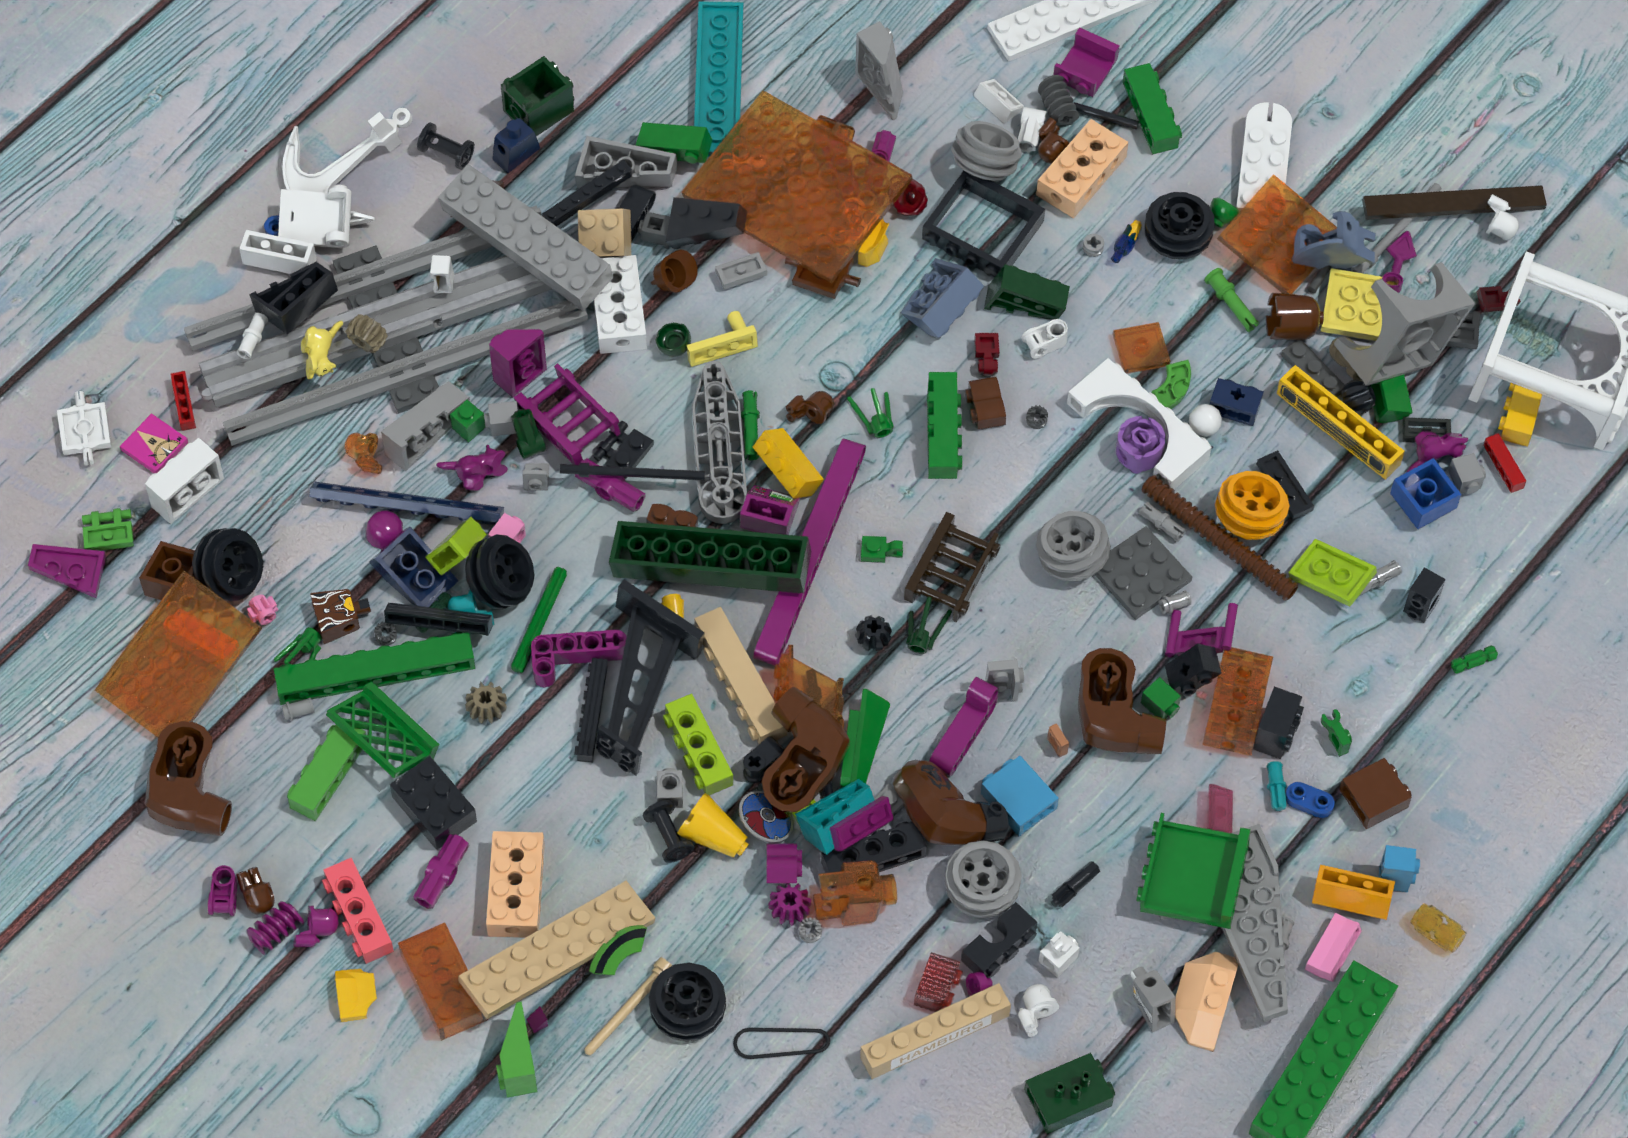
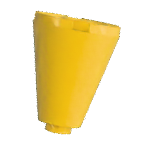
[677,793,749,858]

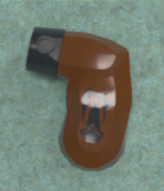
[893,759,1008,845]

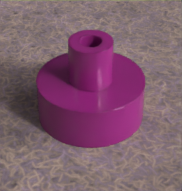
[966,972,993,996]

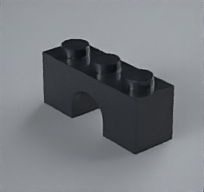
[961,902,1038,977]

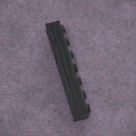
[542,160,632,227]
[384,602,493,636]
[574,658,608,763]

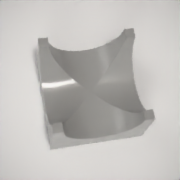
[1334,262,1475,386]

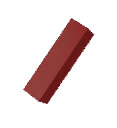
[170,371,196,431]
[1483,433,1526,493]

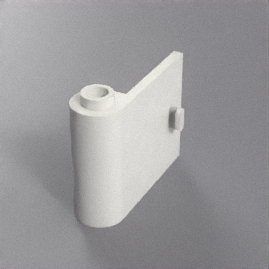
[278,185,352,248]

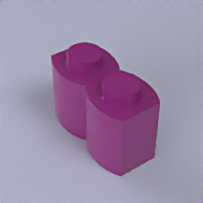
[767,843,802,883]

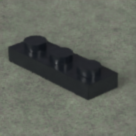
[1256,450,1314,520]

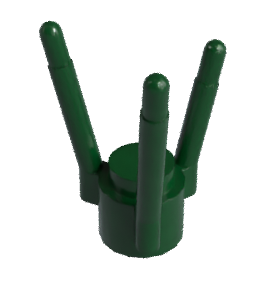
[906,597,952,654]

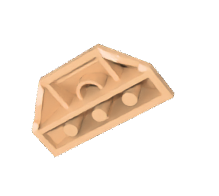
[1175,952,1238,1052]

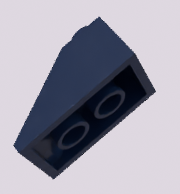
[369,527,458,607]

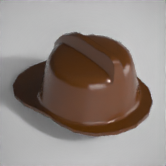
[651,249,698,293]

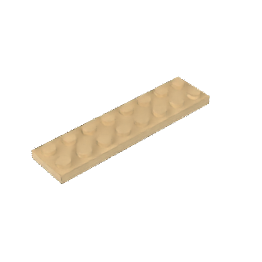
[458,881,656,1019]

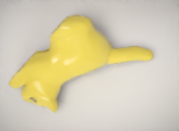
[301,321,344,380]

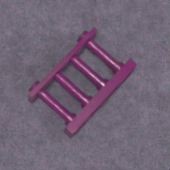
[514,363,621,465]

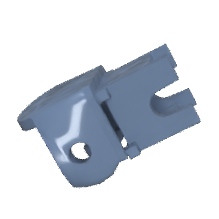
[1292,211,1376,271]

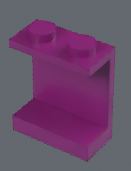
[1053,27,1120,97]

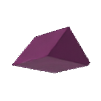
[527,1006,548,1033]

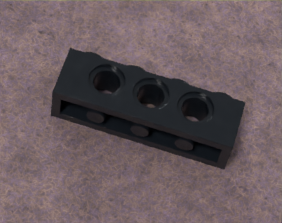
[821,821,927,888]

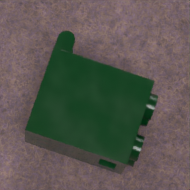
[500,56,575,136]

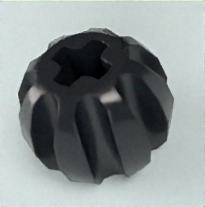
[1341,379,1376,414]
[855,615,892,651]

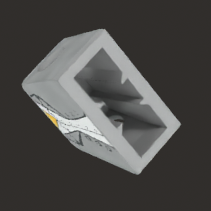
[1130,967,1176,1033]

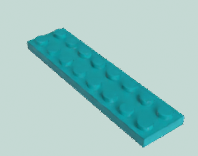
[694,1,744,157]

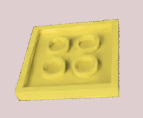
[1320,268,1398,341]

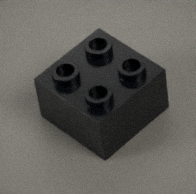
[1253,686,1304,759]

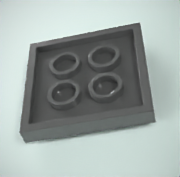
[1094,526,1192,620]

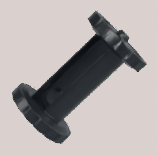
[417,122,475,170]
[642,800,694,863]

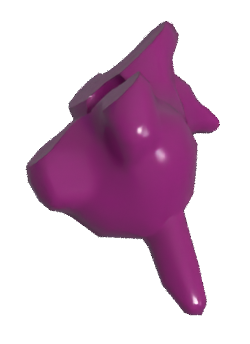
[1406,431,1468,473]
[436,445,508,491]

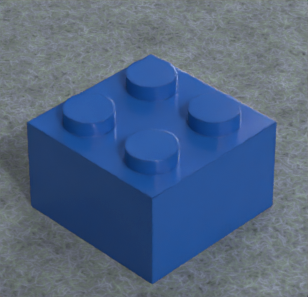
[1390,458,1461,529]

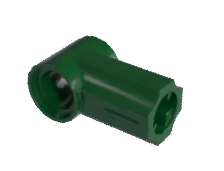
[511,409,546,459]

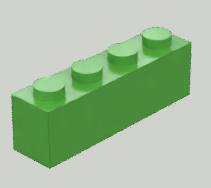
[287,725,366,821]

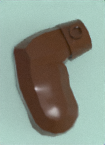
[1078,648,1167,754]
[762,687,850,812]
[145,721,232,836]

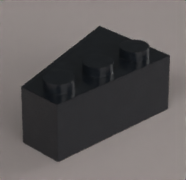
[666,197,748,250]
[249,262,338,335]

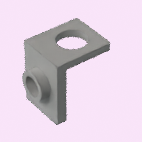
[522,463,549,490]

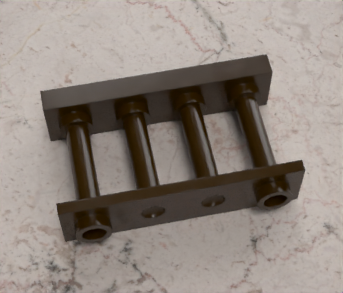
[904,512,1001,622]

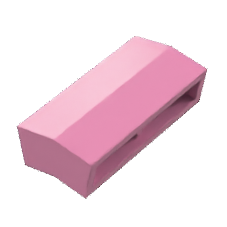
[1305,912,1362,982]

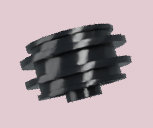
[1144,192,1215,259]
[192,528,264,602]
[465,534,535,609]
[649,962,726,1042]

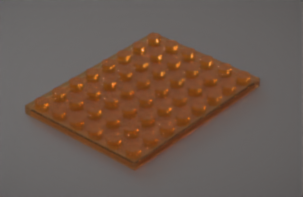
[682,90,913,284]

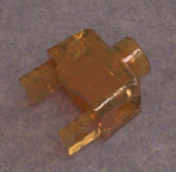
[813,860,897,926]

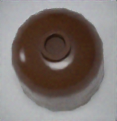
[1266,293,1324,340]

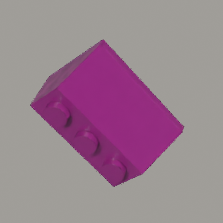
[489,329,547,398]

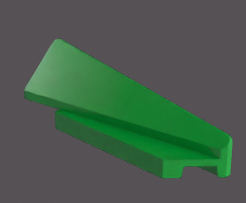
[840,689,890,789]

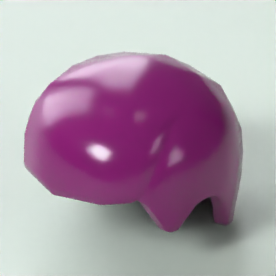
[366,510,403,549]

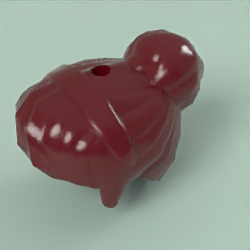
[888,175,928,216]

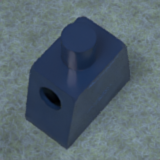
[492,118,540,173]

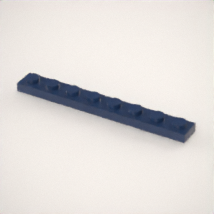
[309,482,504,525]

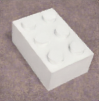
[145,438,224,524]

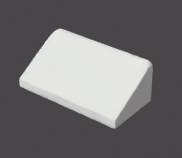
[974,79,1024,123]

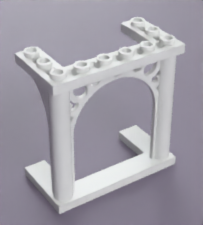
[1468,251,1628,450]

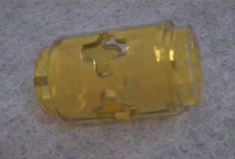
[1410,903,1467,953]

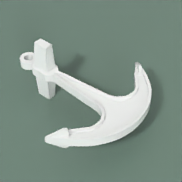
[282,108,412,225]

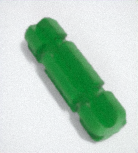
[1451,645,1498,674]

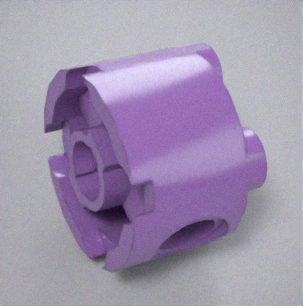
[1115,416,1165,474]

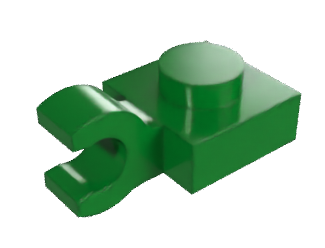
[861,536,903,563]
[1321,709,1352,757]

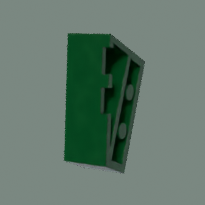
[984,264,1070,320]

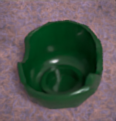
[655,322,691,357]

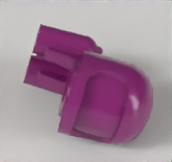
[293,906,339,947]

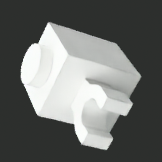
[1039,931,1080,978]

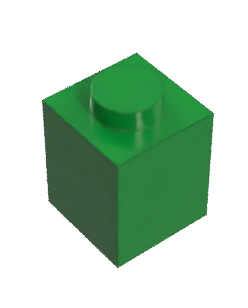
[450,400,486,443]
[1141,677,1181,719]

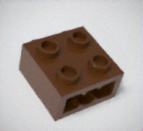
[1339,758,1412,829]

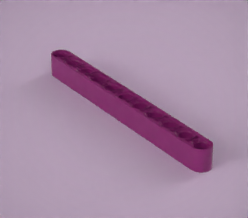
[753,438,866,666]

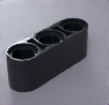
[618,184,656,243]

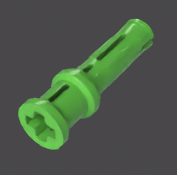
[1204,268,1259,332]

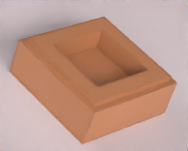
[1047,723,1069,757]

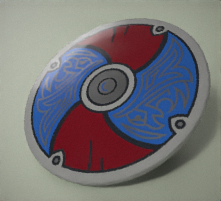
[739,791,793,843]

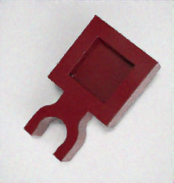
[1476,286,1521,312]

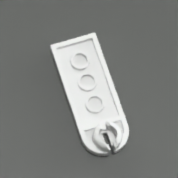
[1236,102,1292,217]

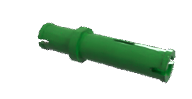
[741,390,760,461]

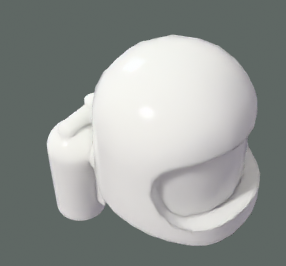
[1485,194,1519,240]
[1018,984,1059,1037]

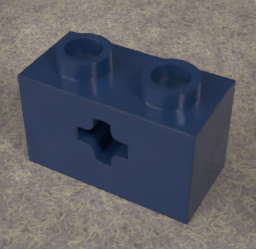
[1209,378,1264,426]

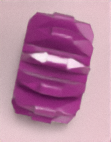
[768,883,812,926]

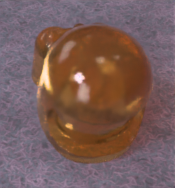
[345,432,382,474]

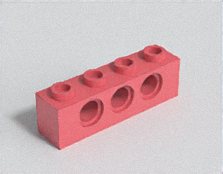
[322,858,394,964]

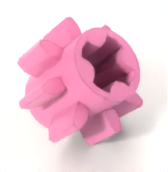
[246,594,278,625]

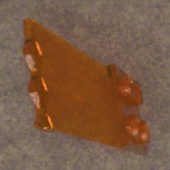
[774,645,844,728]

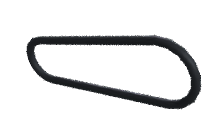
[733,1027,830,1059]

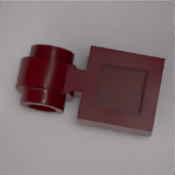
[974,333,1000,376]

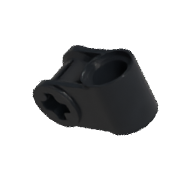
[743,736,785,783]

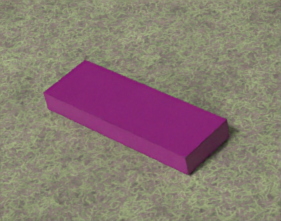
[830,796,894,851]

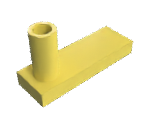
[687,311,758,367]

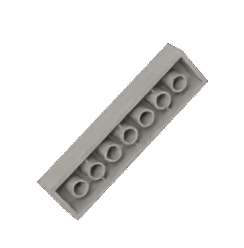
[438,164,614,311]

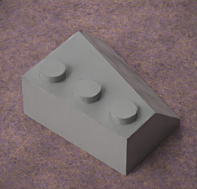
[855,21,903,120]

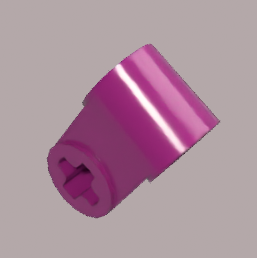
[208,865,238,916]

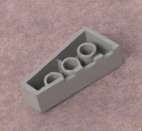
[381,381,470,471]

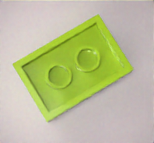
[1288,539,1377,607]

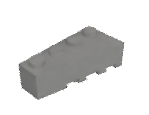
[575,136,678,188]

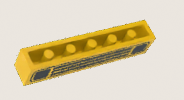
[1277,365,1405,480]

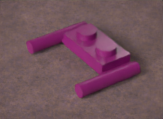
[1165,603,1238,657]

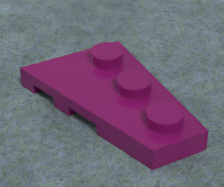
[28,544,106,599]

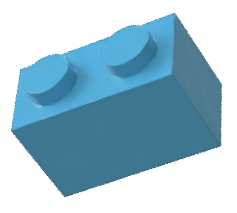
[1378,845,1420,893]

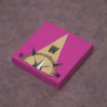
[120,413,188,473]

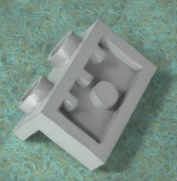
[985,659,1024,701]

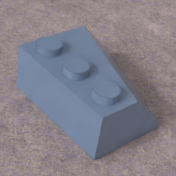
[900,258,984,338]

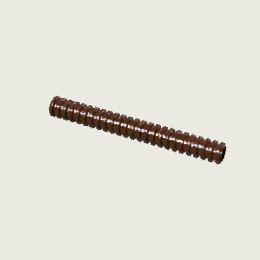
[1142,475,1298,601]

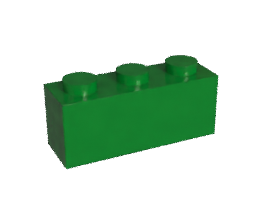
[635,122,713,164]

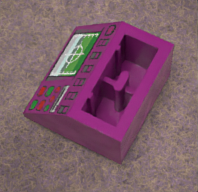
[740,485,800,535]

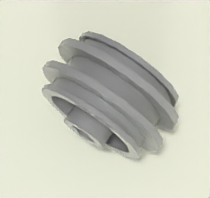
[951,121,1022,181]
[1036,511,1111,581]
[945,841,1022,918]

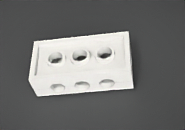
[594,255,647,354]

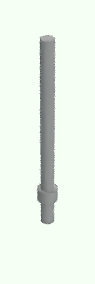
[1352,183,1442,273]

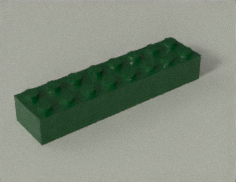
[609,521,812,593]

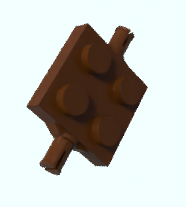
[785,244,861,299]

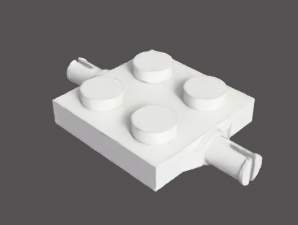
[57,391,112,465]

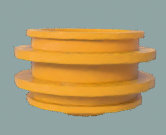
[1215,471,1290,540]

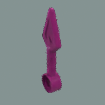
[1382,231,1417,293]

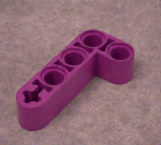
[531,630,627,688]
[929,677,999,776]

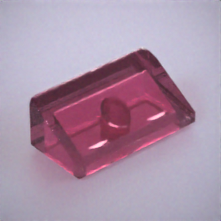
[1207,784,1233,833]

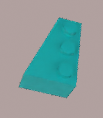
[795,779,875,855]

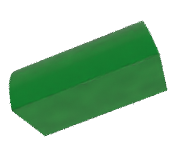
[1371,374,1413,423]

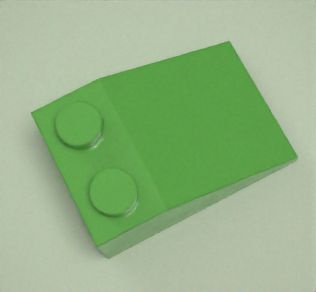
[496,1001,538,1098]

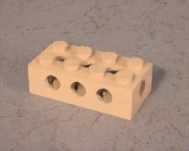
[1036,119,1128,219]
[486,831,545,938]

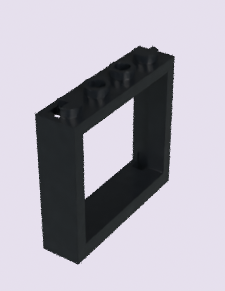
[922,170,1045,277]

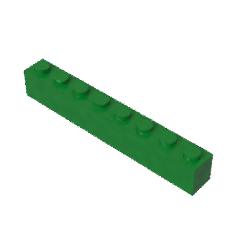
[274,632,476,705]

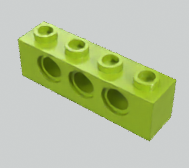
[663,693,733,795]

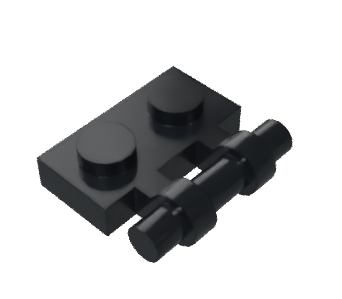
[593,421,654,479]

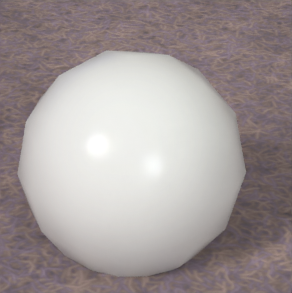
[1189,404,1222,437]

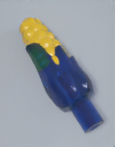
[1111,220,1142,263]

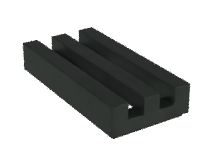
[1402,417,1451,442]

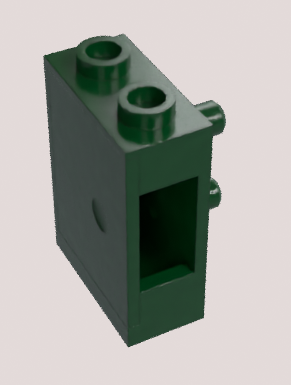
[1024,1053,1115,1134]

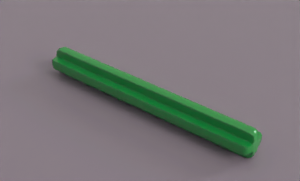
[511,567,567,673]

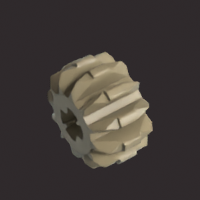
[345,314,388,353]
[465,682,507,724]

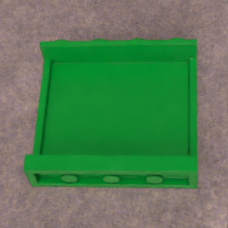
[1136,813,1251,929]

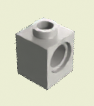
[657,768,683,808]

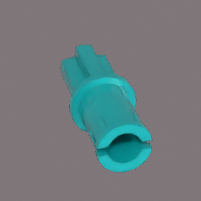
[1266,761,1287,811]

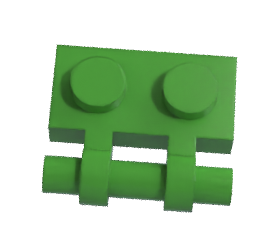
[82,508,134,551]

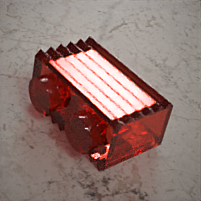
[914,952,963,1012]

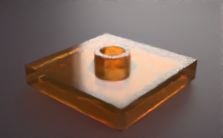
[1113,322,1171,374]

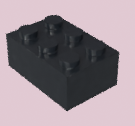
[390,756,477,850]

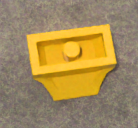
[858,216,889,267]
[335,969,377,1022]

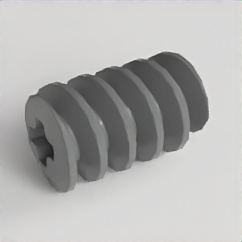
[1038,75,1080,126]

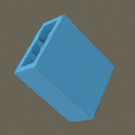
[981,756,1059,836]

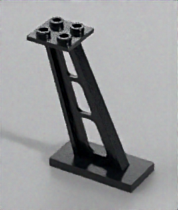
[596,579,705,776]

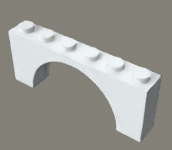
[1067,358,1212,489]

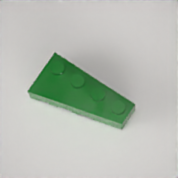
[927,372,962,479]

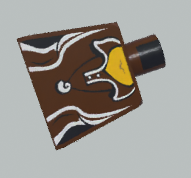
[310,589,371,644]

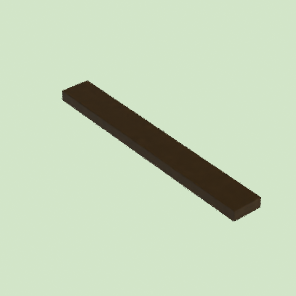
[1362,185,1547,220]

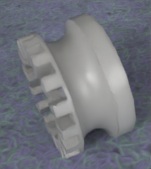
[1083,233,1104,257]
[799,917,822,943]

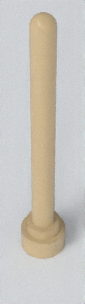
[584,957,672,1055]

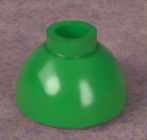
[1210,197,1241,228]

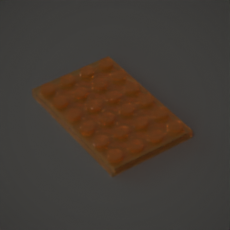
[95,571,262,737]

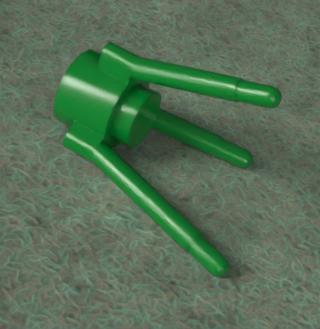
[847,388,894,438]
[274,627,322,664]

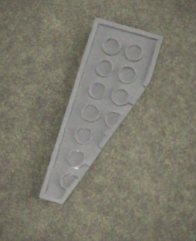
[1222,824,1288,1022]

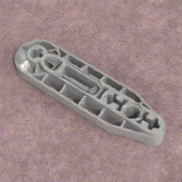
[692,361,747,524]

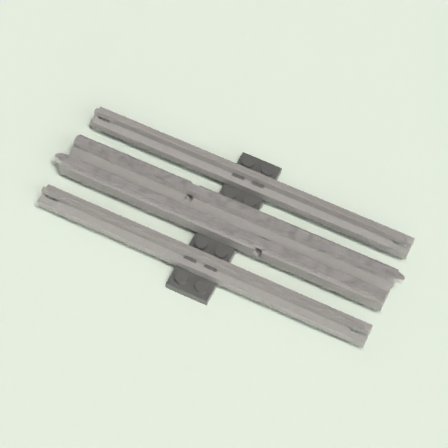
[184,205,588,446]

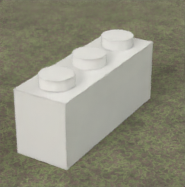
[239,230,316,274]

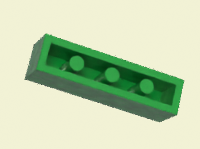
[1122,63,1182,155]

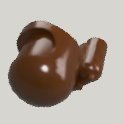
[1038,118,1069,164]
[786,391,834,424]
[236,867,275,914]

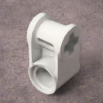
[1021,319,1068,359]

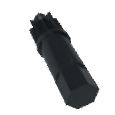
[1051,861,1100,907]

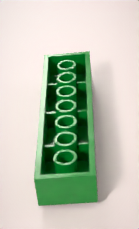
[1249,960,1398,1138]

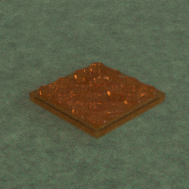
[1217,174,1337,294]

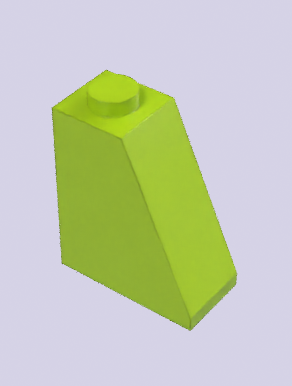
[425,517,487,575]

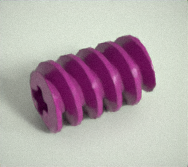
[246,901,305,955]

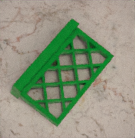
[326,681,440,778]

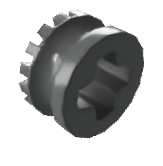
[1026,405,1048,429]
[374,622,397,646]

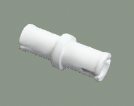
[236,313,268,359]

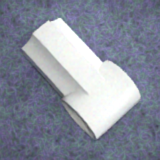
[1018,107,1047,153]

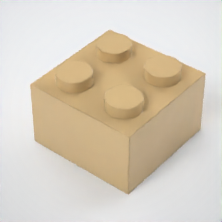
[578,209,631,258]

